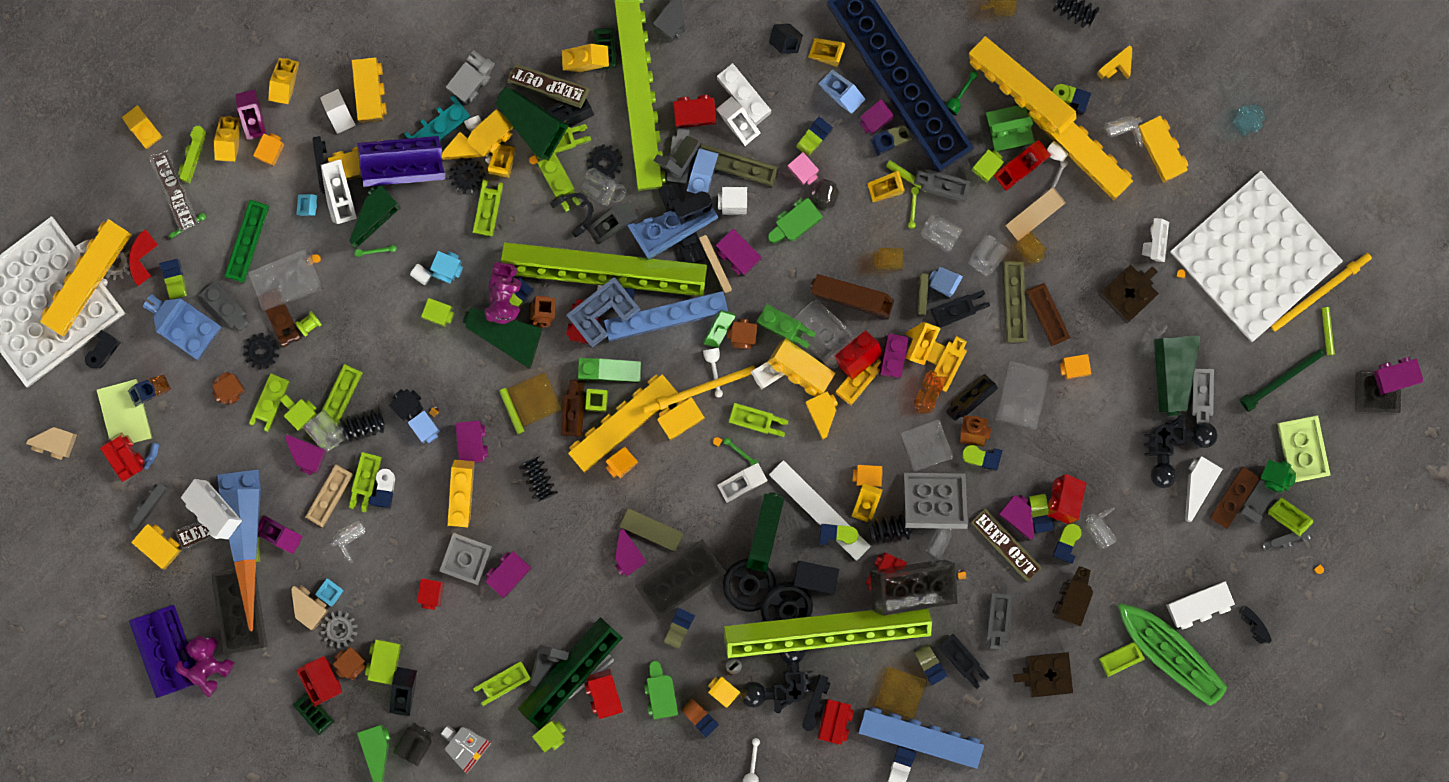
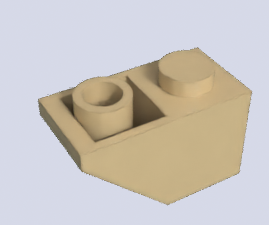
[26,427,77,460]
[291,585,329,630]

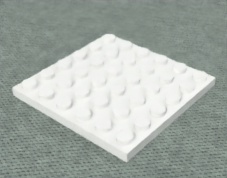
[1170,171,1343,342]
[0,216,126,388]

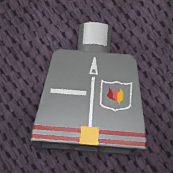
[441,725,492,774]

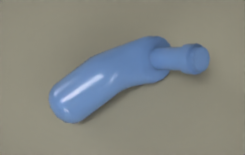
[144,442,159,469]

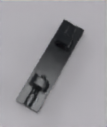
[658,182,706,263]

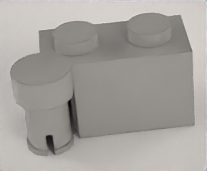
[446,50,495,105]

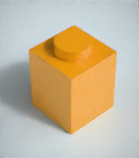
[253,133,284,166]
[1059,354,1091,380]
[852,465,882,487]

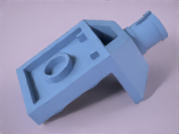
[143,294,222,360]

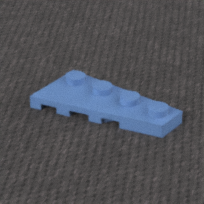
[627,208,718,260]

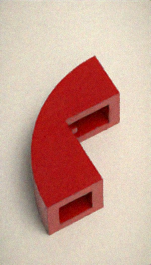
[993,140,1051,191]
[128,229,158,287]

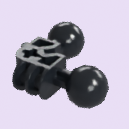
[1144,415,1218,488]
[740,650,814,713]

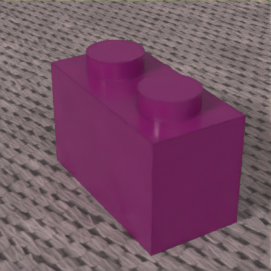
[716,229,762,276]
[880,334,909,379]
[1374,356,1424,395]
[456,420,488,463]
[485,551,532,598]

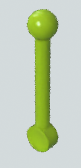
[908,187,919,229]

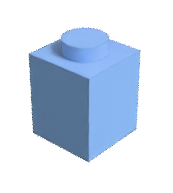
[408,411,440,444]

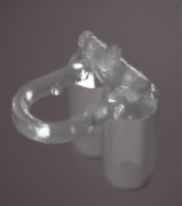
[1103,115,1143,149]
[581,168,626,206]
[920,214,963,253]
[968,233,1009,276]
[303,410,345,452]
[1085,506,1117,550]
[330,518,367,564]
[925,528,953,560]

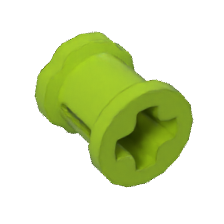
[295,311,322,337]

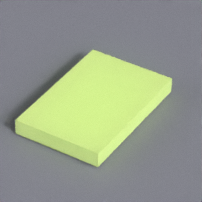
[97,379,153,444]
[1277,415,1330,482]

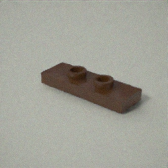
[1026,283,1071,347]
[1210,467,1260,529]

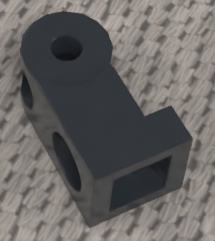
[671,191,712,225]
[85,330,121,369]

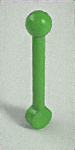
[168,213,206,239]
[355,244,397,257]
[723,437,758,466]

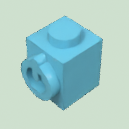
[430,251,463,284]

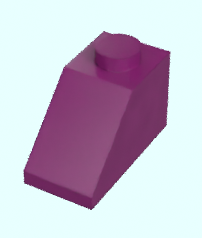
[235,89,267,140]
[860,99,894,135]
[285,435,327,475]
[998,495,1034,540]
[258,515,303,554]
[614,529,647,577]

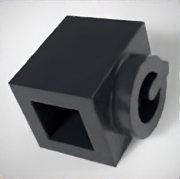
[389,389,424,421]

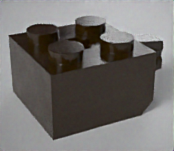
[1099,264,1159,324]
[1052,566,1093,627]
[1013,652,1073,698]

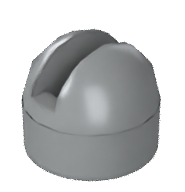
[725,658,742,674]

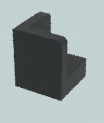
[769,24,803,54]

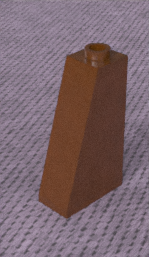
[810,274,894,319]

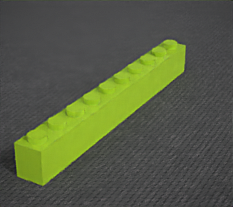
[615,0,666,192]
[501,242,707,296]
[724,604,932,658]

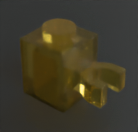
[980,0,1017,16]
[1014,231,1047,264]
[874,248,903,271]

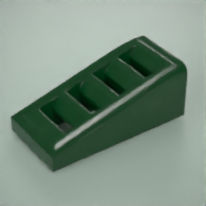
[594,28,617,70]
[293,692,335,735]

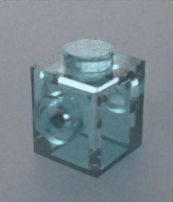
[1232,104,1266,137]

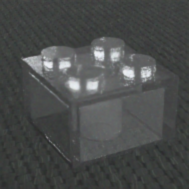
[900,419,954,473]

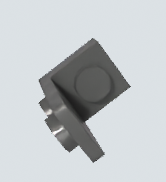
[653,136,701,177]
[1238,480,1277,525]
[530,645,569,686]

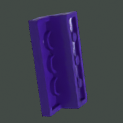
[357,136,445,187]
[129,605,195,698]

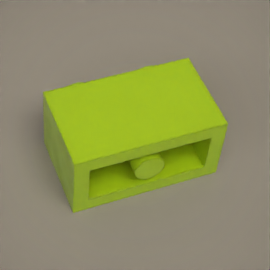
[365,640,402,685]

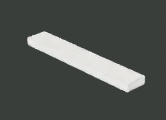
[769,460,871,561]

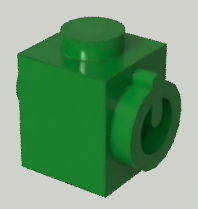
[1261,459,1296,493]

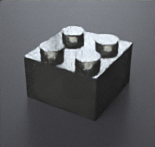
[1355,371,1401,415]

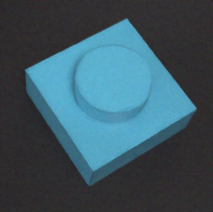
[296,194,317,216]
[315,578,344,607]

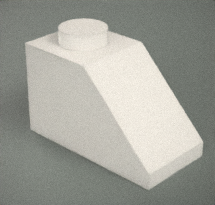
[716,96,760,146]
[717,463,767,503]

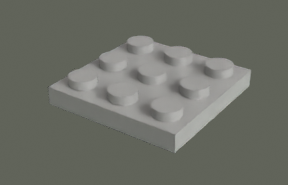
[904,473,968,529]

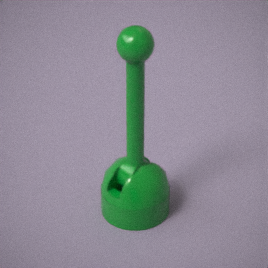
[945,71,978,116]

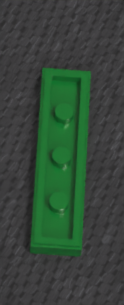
[224,200,270,283]

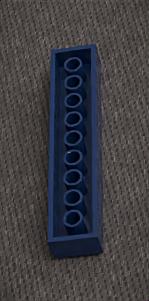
[826,0,974,173]

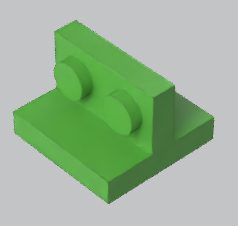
[986,105,1035,152]

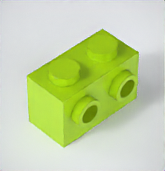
[532,720,566,752]

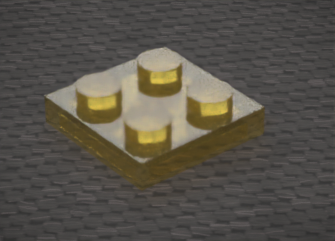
[508,373,562,426]
[875,666,927,719]

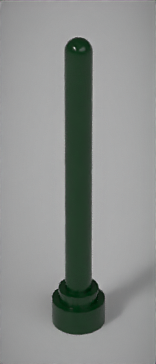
[1240,349,1325,412]

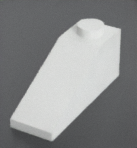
[321,159,357,224]
[1185,456,1223,522]

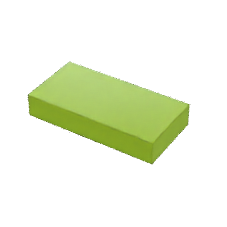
[1268,497,1313,536]
[1099,642,1145,677]

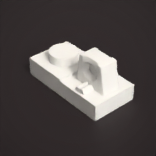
[1142,218,1169,262]
[751,362,785,390]

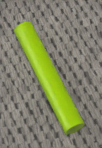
[886,160,926,192]
[1321,307,1335,355]
[499,388,525,435]

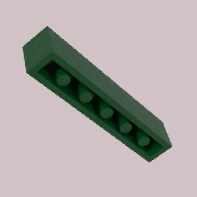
[518,617,623,730]

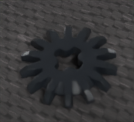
[587,144,623,181]
[449,158,486,194]
[243,333,280,370]

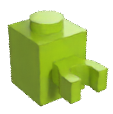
[280,395,318,432]

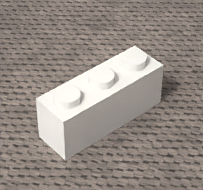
[717,63,771,126]
[718,187,747,215]
[181,479,242,539]
[1166,581,1235,630]

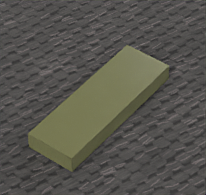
[619,508,684,552]

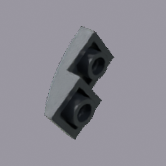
[1238,606,1272,644]

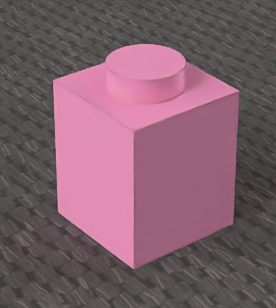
[787,152,819,186]

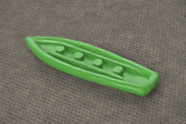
[1118,603,1227,706]

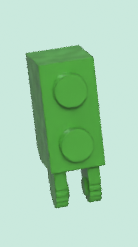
[768,198,823,245]
[757,304,816,349]
[644,660,678,719]

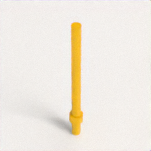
[1270,252,1372,332]
[642,365,756,414]

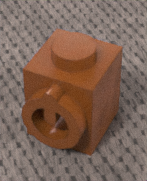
[529,296,556,328]
[727,319,757,350]
[212,372,246,405]
[960,415,991,447]
[333,647,367,681]

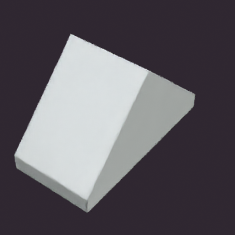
[320,89,356,134]

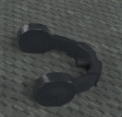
[549,192,594,237]

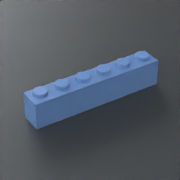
[604,291,728,342]
[858,707,984,769]

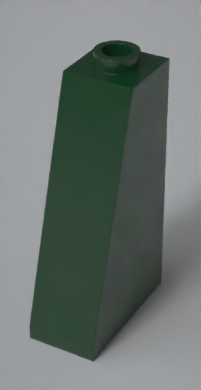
[495,86,569,161]
[463,307,542,369]
[1154,336,1200,416]
[746,492,784,572]

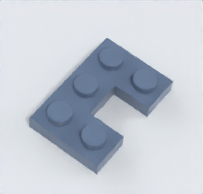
[566,277,640,348]

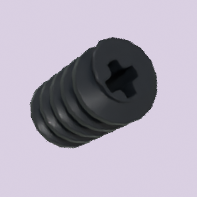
[1053,0,1099,28]
[339,407,385,442]
[519,456,558,502]
[868,514,912,544]

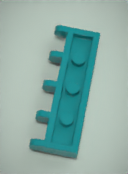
[404,95,471,141]

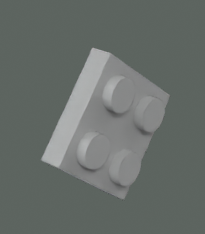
[440,533,492,585]

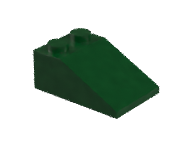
[349,185,401,249]

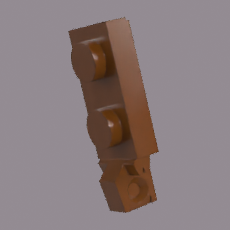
[561,380,585,437]

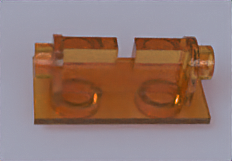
[914,370,947,413]

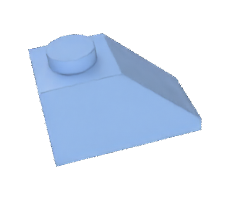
[818,70,865,114]
[687,148,719,193]
[928,267,963,298]

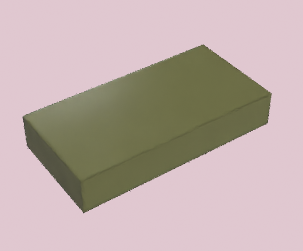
[917,273,929,316]

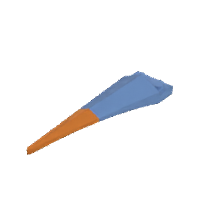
[217,470,261,632]

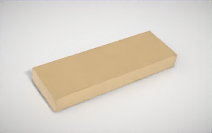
[1006,187,1066,241]
[699,235,732,295]
[305,464,354,527]

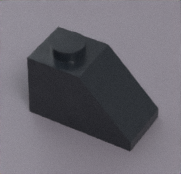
[389,667,417,716]

